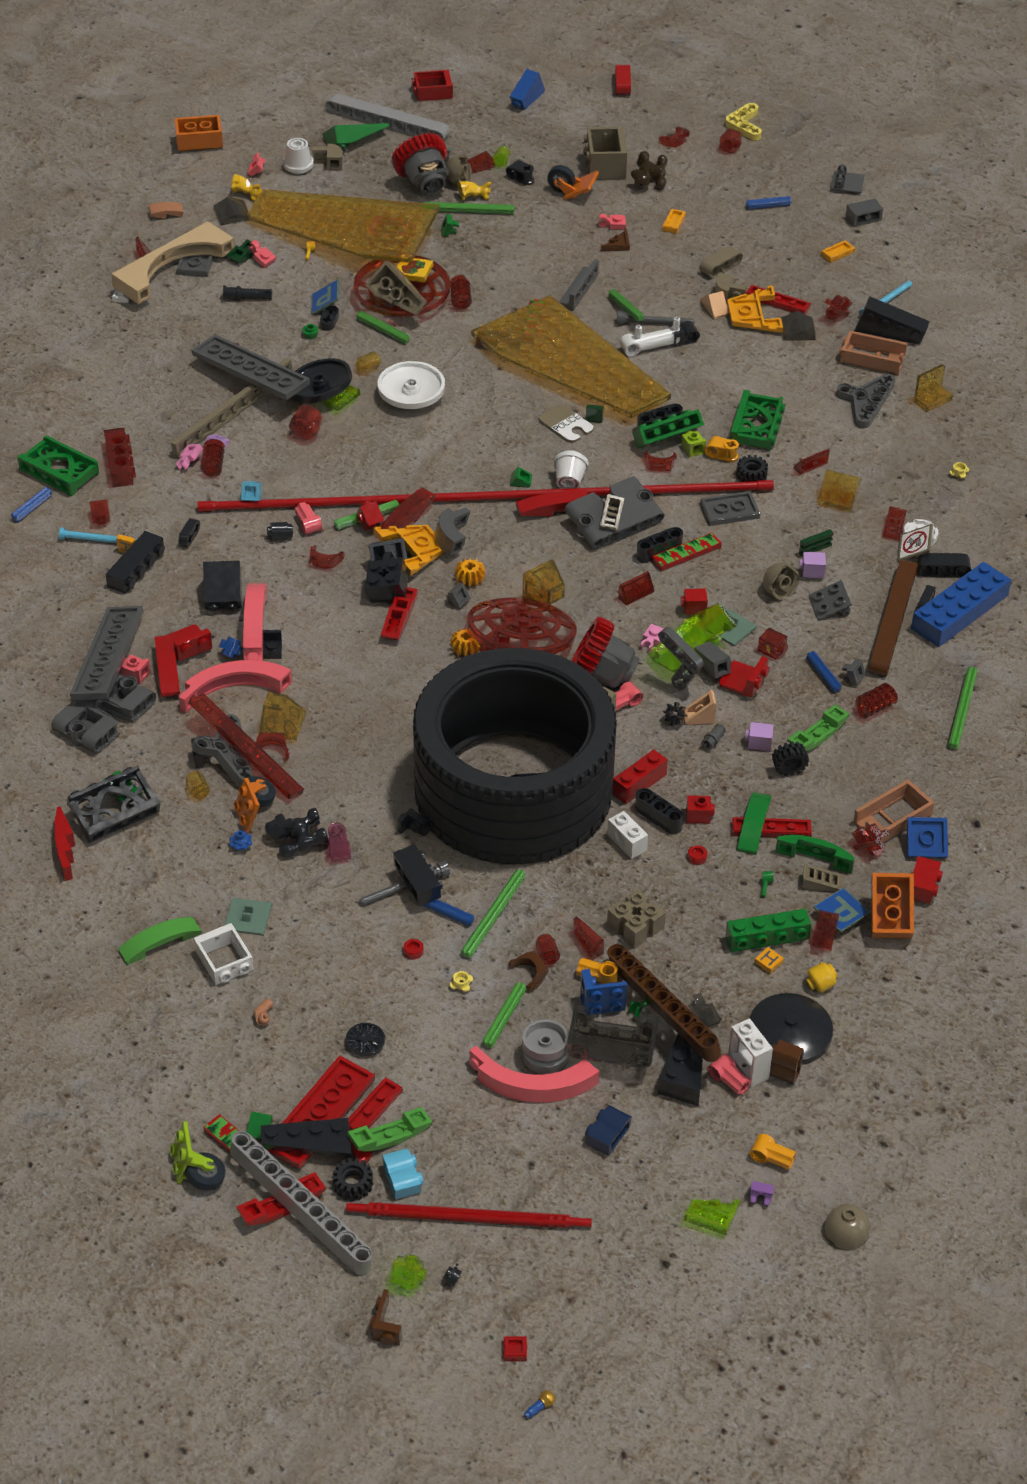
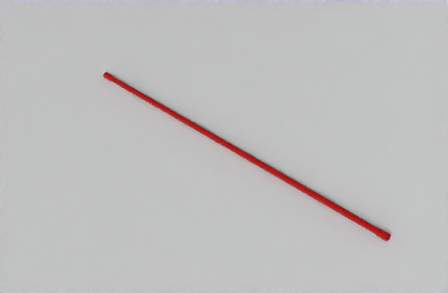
[197,480,774,512]

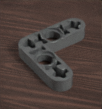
[658,627,704,690]

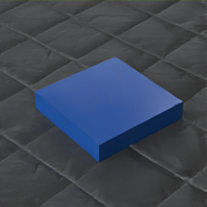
[907,817,948,858]

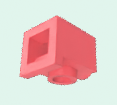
[120,654,151,684]

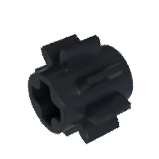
[663,702,688,726]

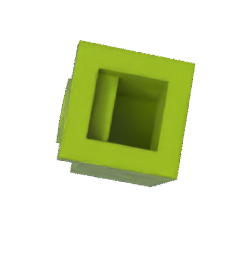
[681,430,706,457]

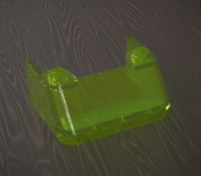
[648,602,737,673]

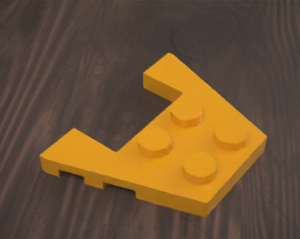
[727,285,783,333]
[373,525,444,576]

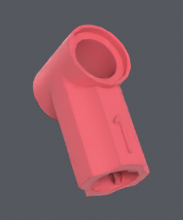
[295,502,322,535]
[615,682,643,710]
[707,1054,751,1095]

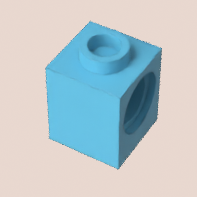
[241,481,263,501]

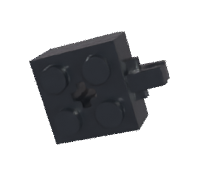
[365,551,409,603]

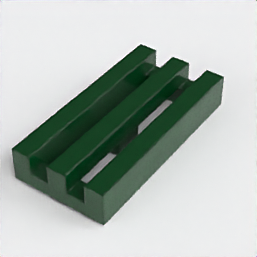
[799,529,834,557]

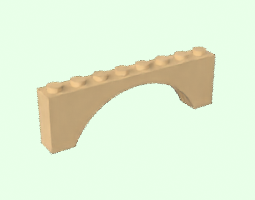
[112,221,234,304]

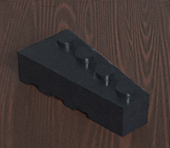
[854,296,930,345]
[658,1018,706,1106]

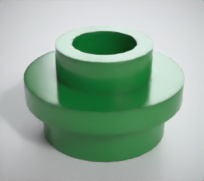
[302,324,319,339]

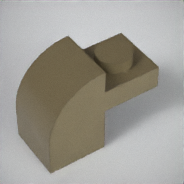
[312,143,343,170]
[715,273,747,304]

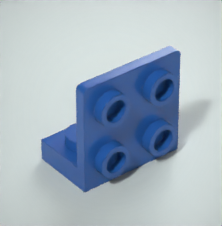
[580,969,627,1015]

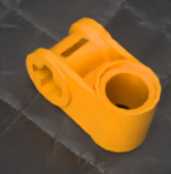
[705,436,739,462]

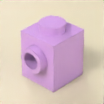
[799,552,826,578]
[745,722,774,751]

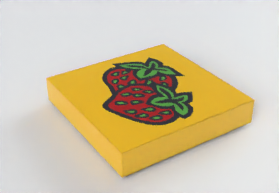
[397,257,433,282]

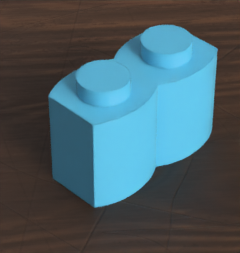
[382,1148,424,1200]

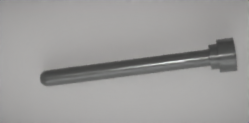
[617,311,695,325]
[359,860,450,905]

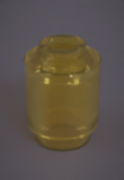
[356,352,381,373]
[186,771,210,799]

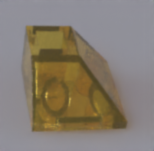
[817,469,862,511]
[522,559,565,605]
[259,692,306,740]

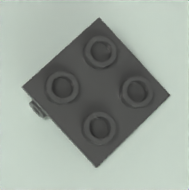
[831,164,865,193]
[809,579,852,621]

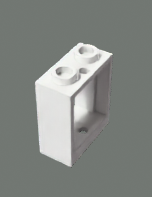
[194,923,254,985]
[728,1018,773,1087]

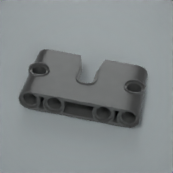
[564,476,665,549]
[51,674,156,753]

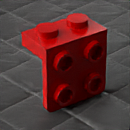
[165,624,212,661]
[719,656,770,698]

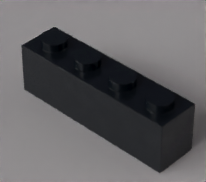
[106,531,165,594]

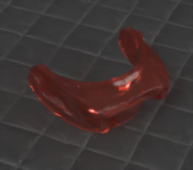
[659,126,690,147]
[643,451,677,471]
[310,545,345,569]
[252,733,290,760]

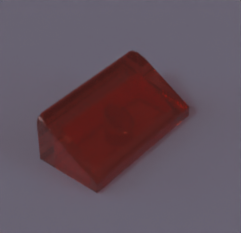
[135,237,150,258]
[794,449,830,475]
[618,571,654,605]

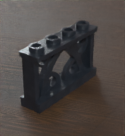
[67,766,160,843]

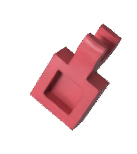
[247,153,265,177]
[598,214,626,230]
[249,240,276,268]

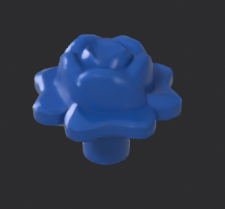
[229,830,252,850]

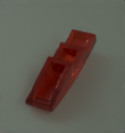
[380,487,436,540]

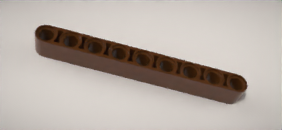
[868,559,918,676]
[607,944,722,1062]

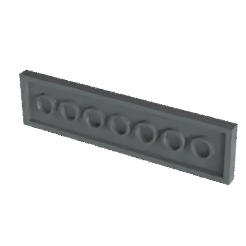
[191,334,310,400]
[70,606,144,701]

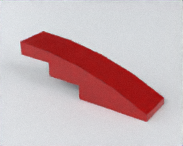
[516,490,588,517]
[381,587,418,641]
[154,635,180,697]
[54,806,75,881]

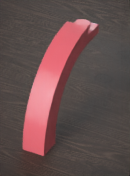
[243,583,268,661]
[179,660,292,713]
[469,1046,599,1103]

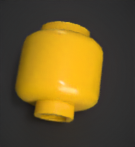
[806,962,838,993]

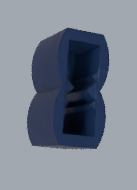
[585,1105,632,1155]

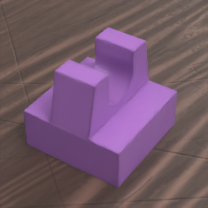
[751,1181,774,1206]

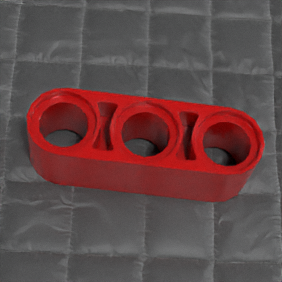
[615,65,631,95]

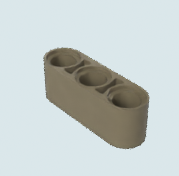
[699,246,743,278]

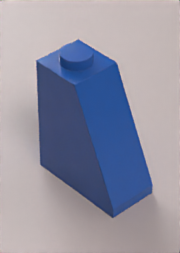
[509,69,545,109]

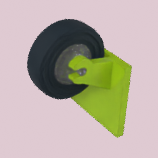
[170,1121,225,1191]

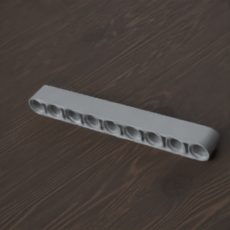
[325,93,450,140]
[230,1131,373,1275]

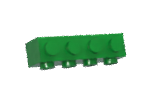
[632,409,704,449]
[725,908,812,952]

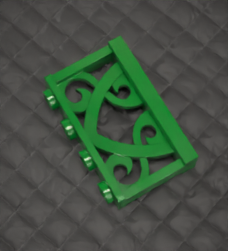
[730,390,786,451]
[17,435,99,497]

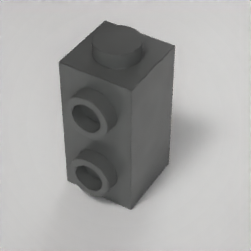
[694,641,732,679]

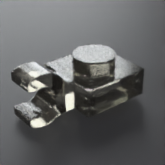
[691,993,721,1027]

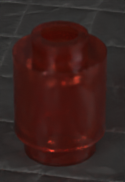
[535,934,560,965]

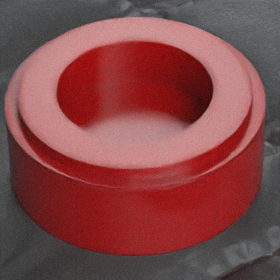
[687,845,708,865]
[403,939,424,960]

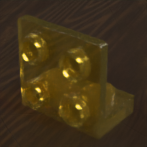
[914,364,953,412]

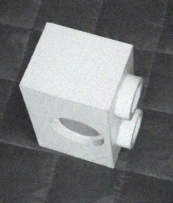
[607,811,648,859]

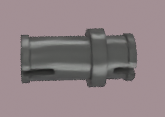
[701,724,726,750]

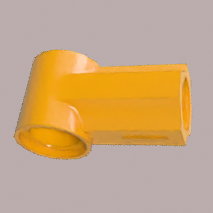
[576,958,618,984]
[749,1134,797,1170]

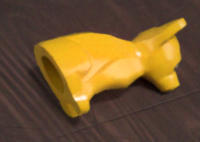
[231,174,265,201]
[458,181,491,200]

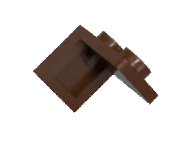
[369,1289,402,1345]

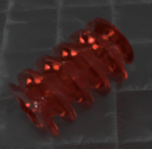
[450,275,472,309]
[200,439,225,477]
[855,683,898,719]

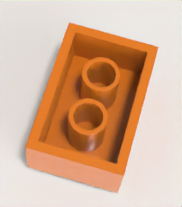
[174,115,223,151]
[871,873,914,939]

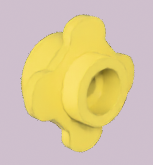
[950,462,969,479]
[450,971,473,992]

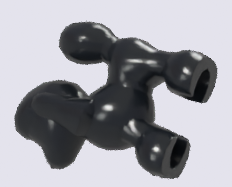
[265,808,329,857]

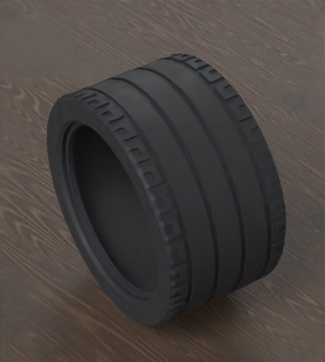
[413,648,617,865]

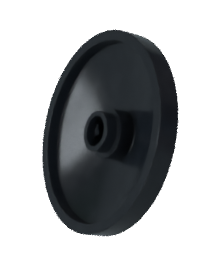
[291,358,352,403]
[750,993,833,1065]

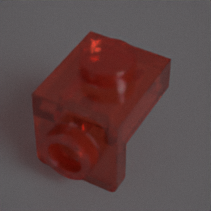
[90,499,110,525]

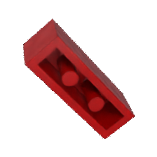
[613,749,668,804]

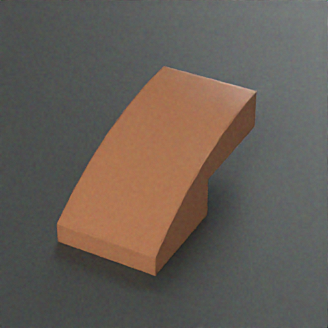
[148,202,184,219]

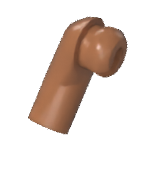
[254,998,273,1026]

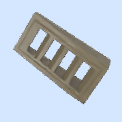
[600,494,625,531]
[802,865,843,892]

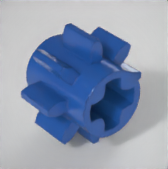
[219,636,243,658]

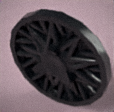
[346,1023,385,1057]

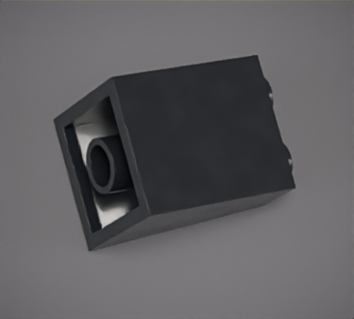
[203,560,242,611]

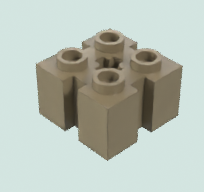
[607,889,666,949]

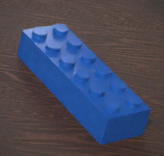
[911,561,1012,647]

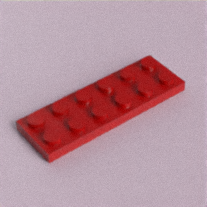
[266,1055,375,1170]

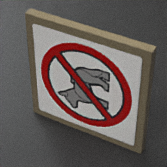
[898,524,933,562]

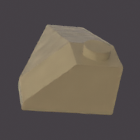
[365,260,427,315]

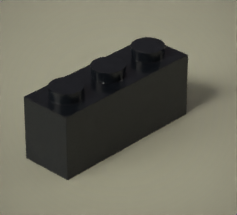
[393,844,443,906]

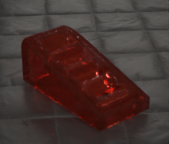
[467,150,495,174]
[883,506,907,541]
[573,916,604,960]

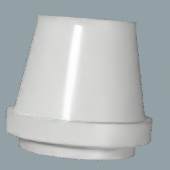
[283,138,314,174]
[554,450,589,489]

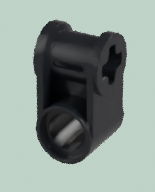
[505,160,534,185]

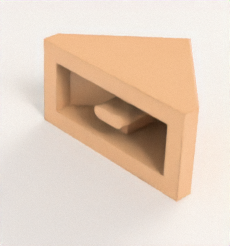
[700,291,729,319]
[684,690,716,725]

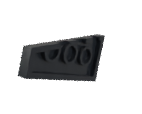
[261,1118,352,1159]

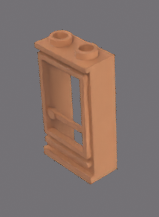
[838,331,907,375]
[853,780,934,847]

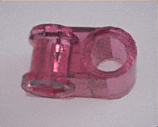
[328,823,351,861]

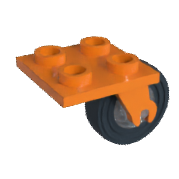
[547,165,599,200]
[233,776,276,834]

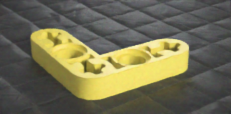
[725,103,762,141]

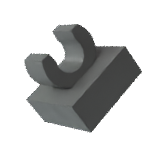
[446,583,471,608]
[842,659,865,686]

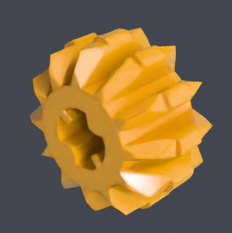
[455,558,485,588]
[450,627,482,657]

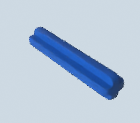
[746,196,791,210]
[11,487,52,522]
[807,651,842,693]
[422,899,474,926]

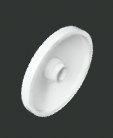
[378,361,445,409]

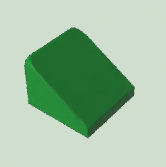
[510,467,532,487]
[247,1112,273,1141]

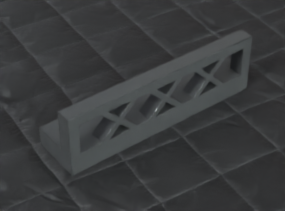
[559,259,599,311]

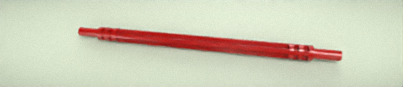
[346,1202,592,1228]

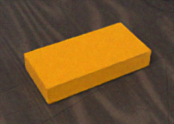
[662,209,686,234]
[820,240,855,263]

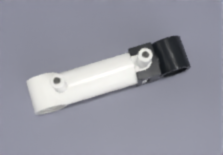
[619,317,700,357]

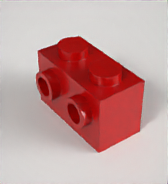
[913,856,943,904]

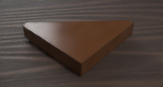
[601,228,630,252]

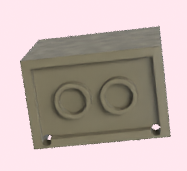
[584,127,627,180]

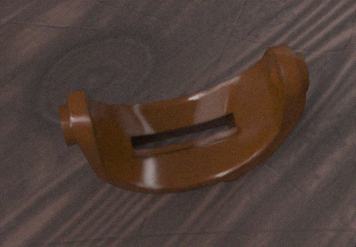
[508,951,549,991]

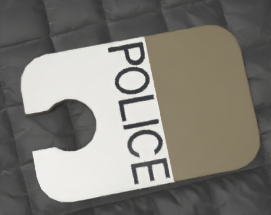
[539,405,593,443]

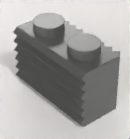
[846,198,883,226]

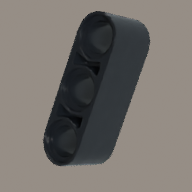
[637,403,683,426]
[636,527,683,563]
[918,553,971,577]
[635,788,684,834]

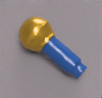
[524,1390,555,1419]

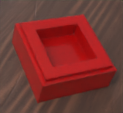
[504,1336,527,1361]

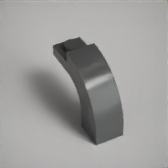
[434,507,471,556]

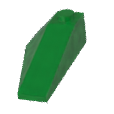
[322,123,389,149]

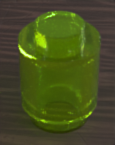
[492,146,510,167]

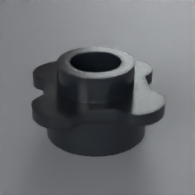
[443,1263,462,1287]

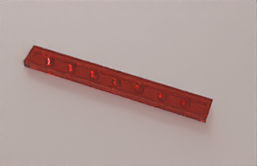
[188,693,304,799]

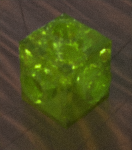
[390,1254,427,1290]

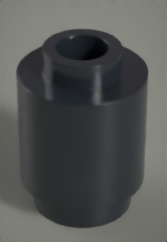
[267,522,293,540]

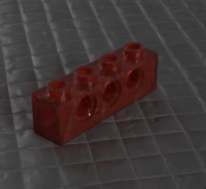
[104,427,136,487]

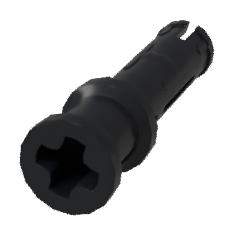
[223,285,272,300]

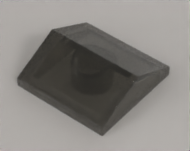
[213,196,251,226]
[781,311,816,340]

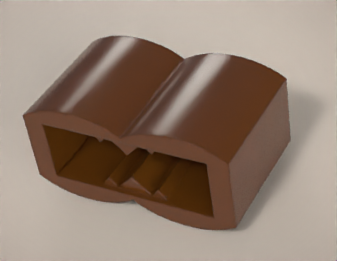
[770,1039,804,1085]

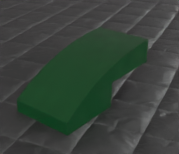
[227,239,254,264]

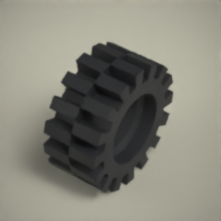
[736,455,768,482]
[772,741,809,776]
[333,1158,373,1201]

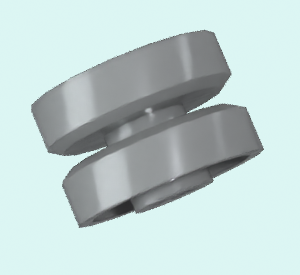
[522,1019,569,1074]

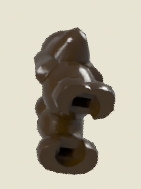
[631,151,667,189]

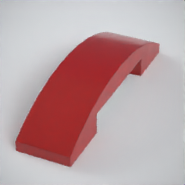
[236,1172,326,1226]

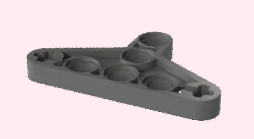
[836,374,896,428]
[191,714,253,786]

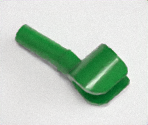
[761,871,774,898]
[628,1001,648,1017]

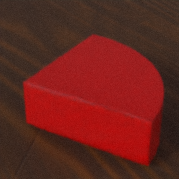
[351,1145,373,1163]

